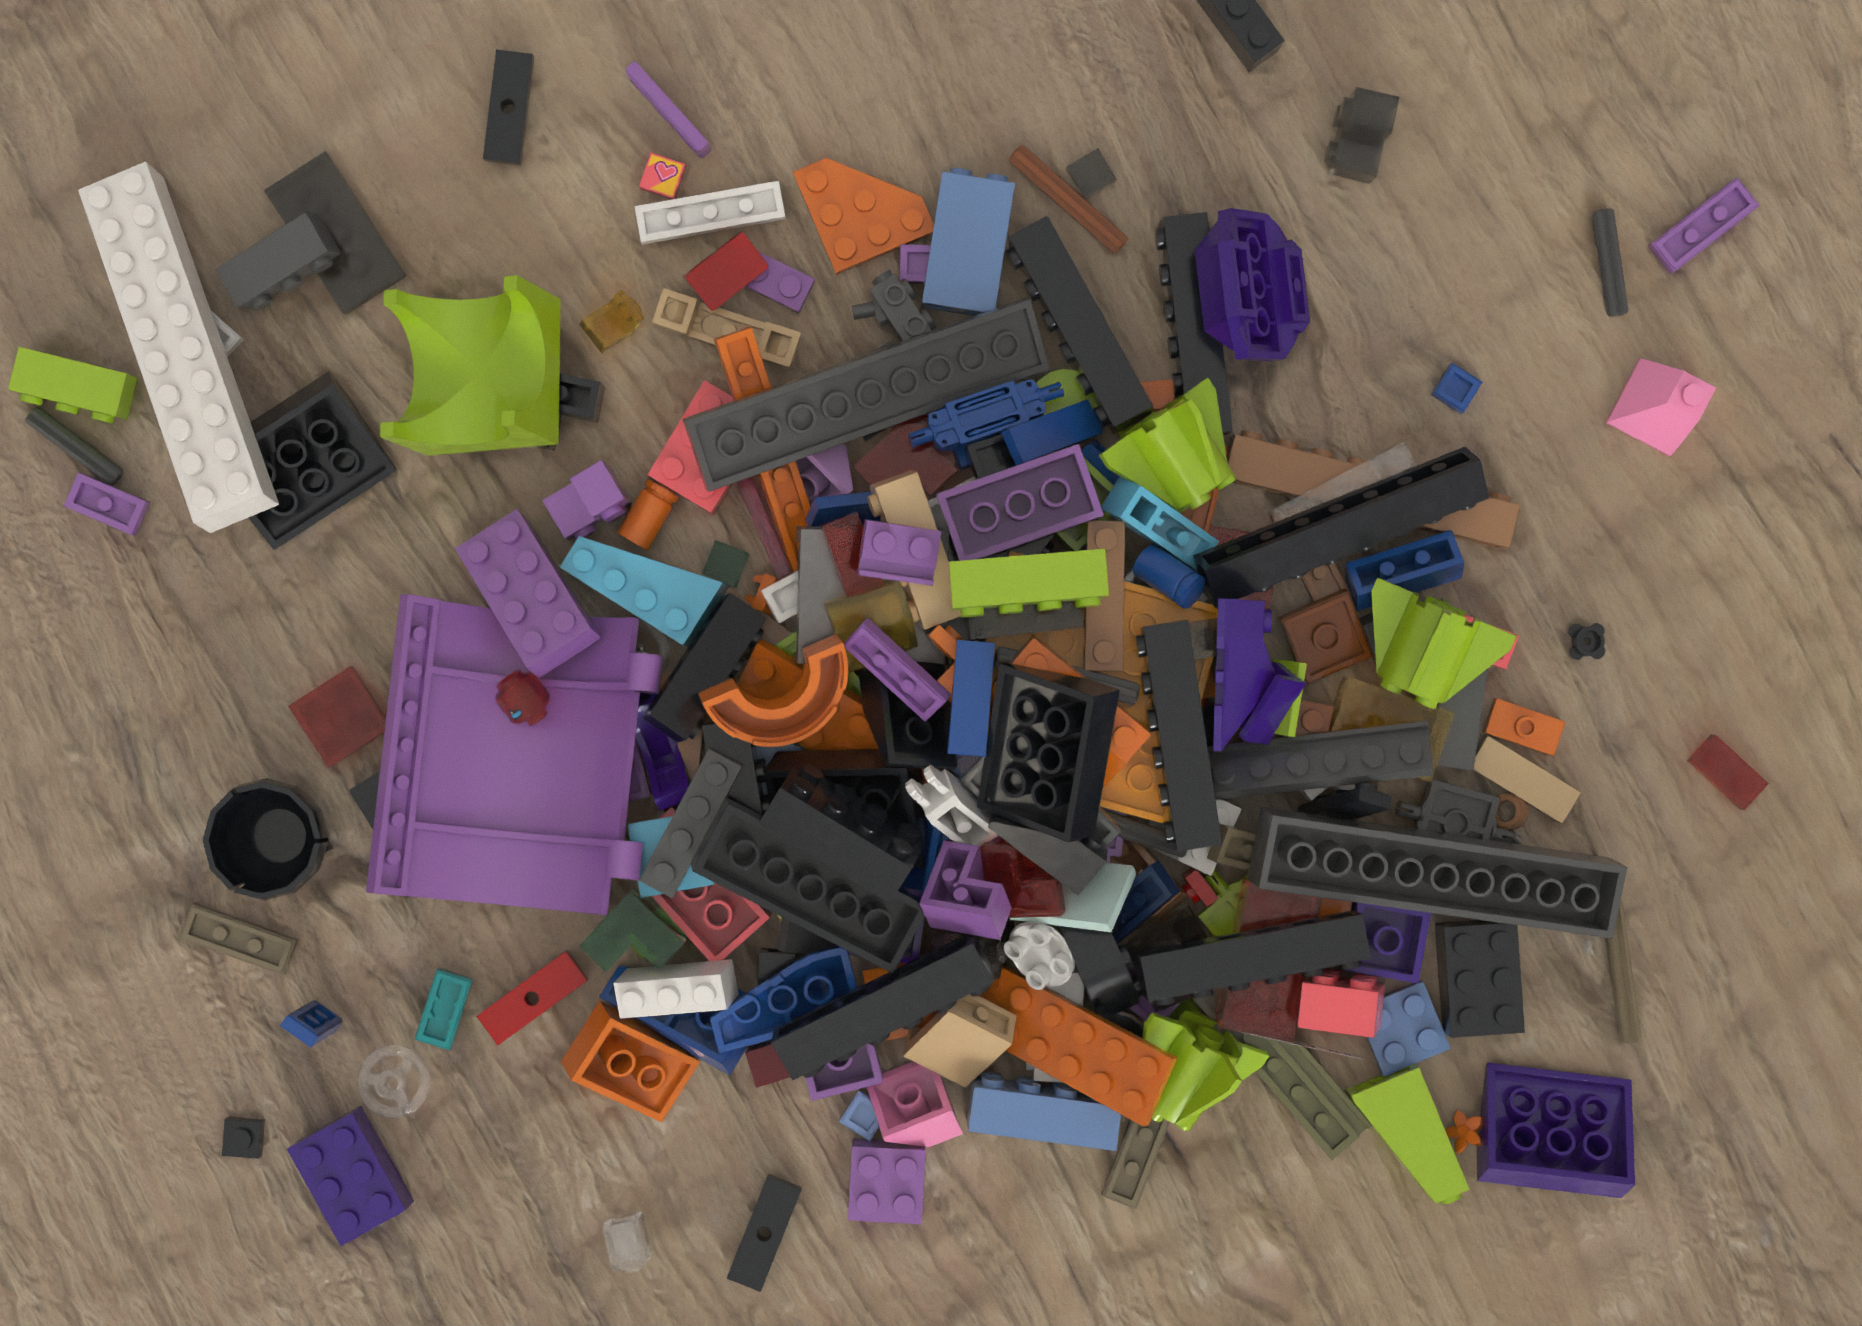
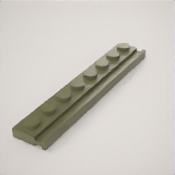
[1140,904,1372,1160]

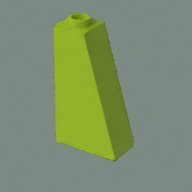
[1345,1064,1470,1205]

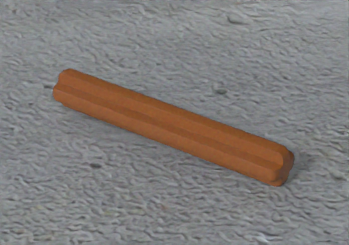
[1009,145,1128,253]

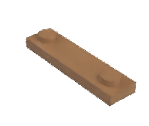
[1084,521,1125,671]

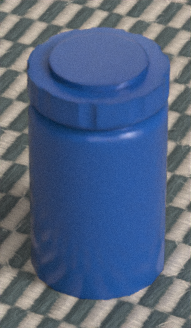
[1133,544,1206,609]

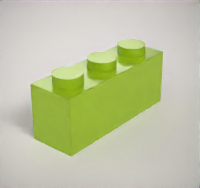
[8,347,138,424]

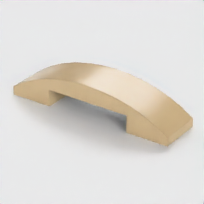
[652,288,802,368]

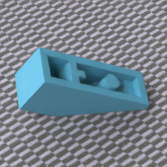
[1101,477,1219,571]

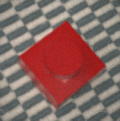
[1181,867,1218,907]

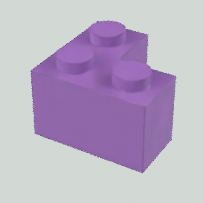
[542,460,632,540]
[919,840,1012,940]

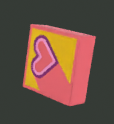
[639,152,686,200]

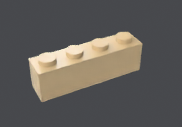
[867,470,961,630]

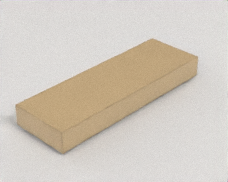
[1473,735,1581,824]

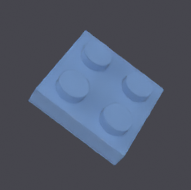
[1366,980,1451,1076]

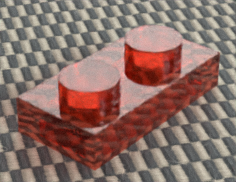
[1687,734,1769,810]

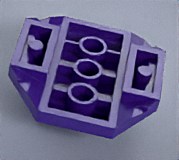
[1195,208,1310,362]

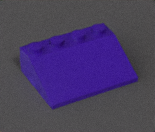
[1477,1063,1635,1198]

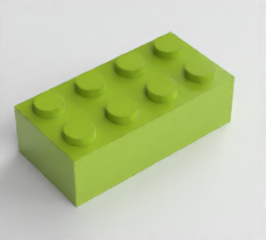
[949,549,1109,618]

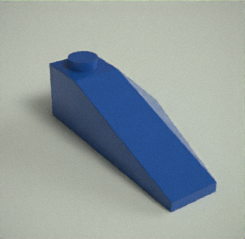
[710,946,858,1053]
[599,966,748,1075]

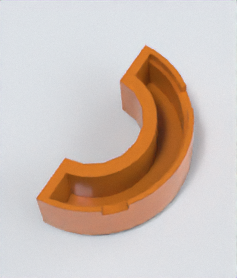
[698,634,848,747]

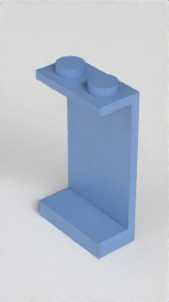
[922,168,1015,316]

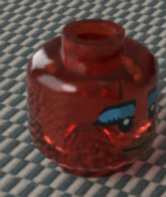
[495,669,550,726]

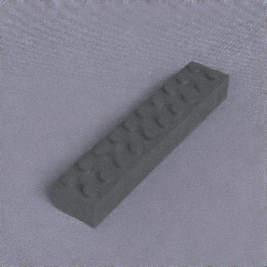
[1248,806,1627,939]

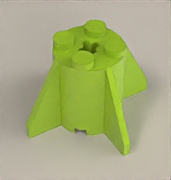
[1099,378,1237,513]
[1371,577,1517,709]
[1142,994,1269,1131]

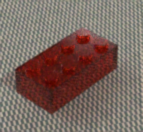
[1215,878,1322,1042]

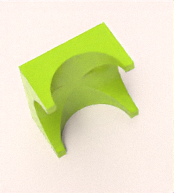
[380,275,561,456]

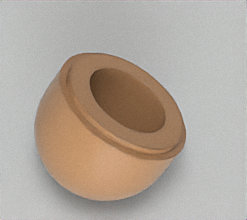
[1496,793,1529,830]

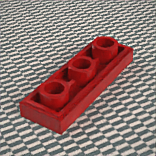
[476,950,589,1046]

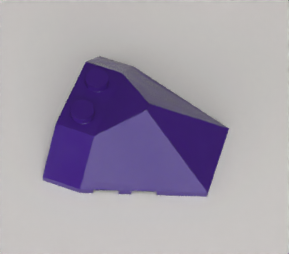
[1213,598,1276,751]

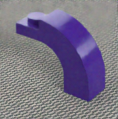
[635,693,691,811]

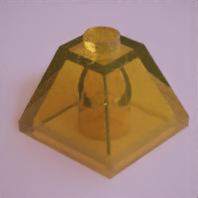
[823,579,918,673]

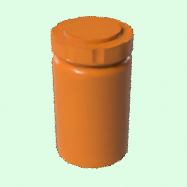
[616,479,679,551]

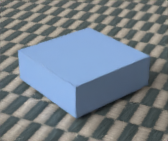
[839,1089,879,1141]

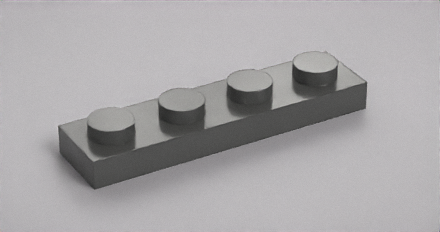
[639,747,743,898]

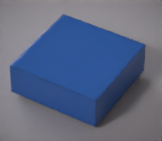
[1431,363,1483,414]

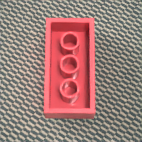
[652,806,772,961]

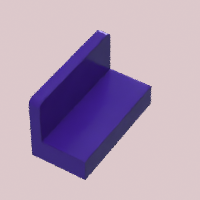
[1239,662,1306,745]

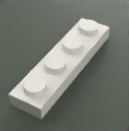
[634,181,786,245]

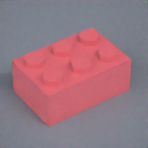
[648,380,734,515]
[1298,968,1385,1038]

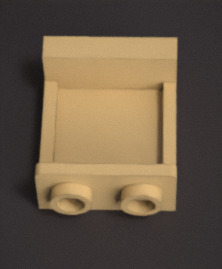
[903,994,1017,1088]

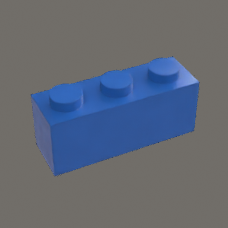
[1345,530,1464,611]

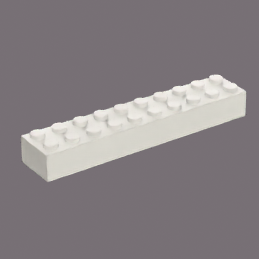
[78,161,279,533]

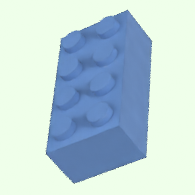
[966,1071,1121,1151]

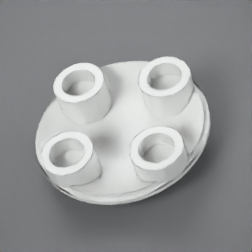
[1004,921,1075,990]

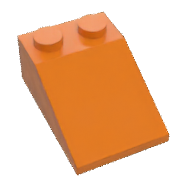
[561,1000,700,1123]

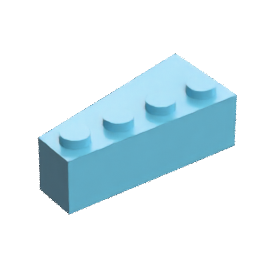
[560,536,729,647]

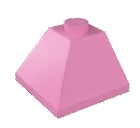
[1605,358,1716,456]
[867,1061,963,1147]

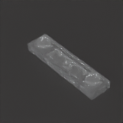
[1271,442,1416,521]

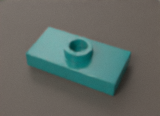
[415,968,473,1050]

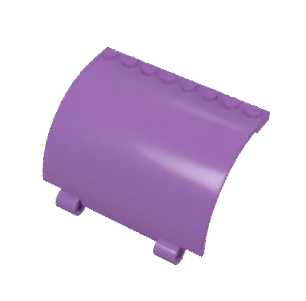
[366,594,663,915]

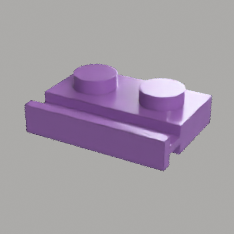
[856,519,942,586]

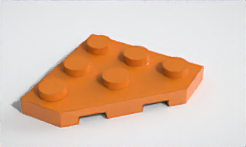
[793,158,934,275]

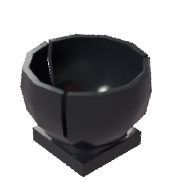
[203,778,333,900]

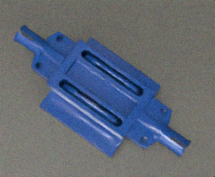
[907,379,1064,471]

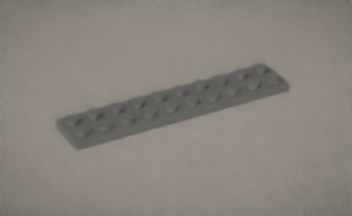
[683,298,1050,492]

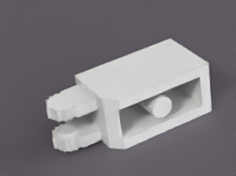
[905,765,998,848]

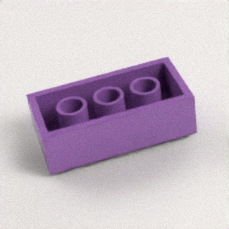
[936,444,1104,561]
[455,509,601,678]

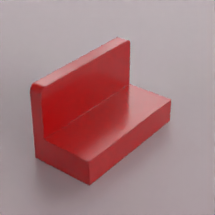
[683,231,768,311]

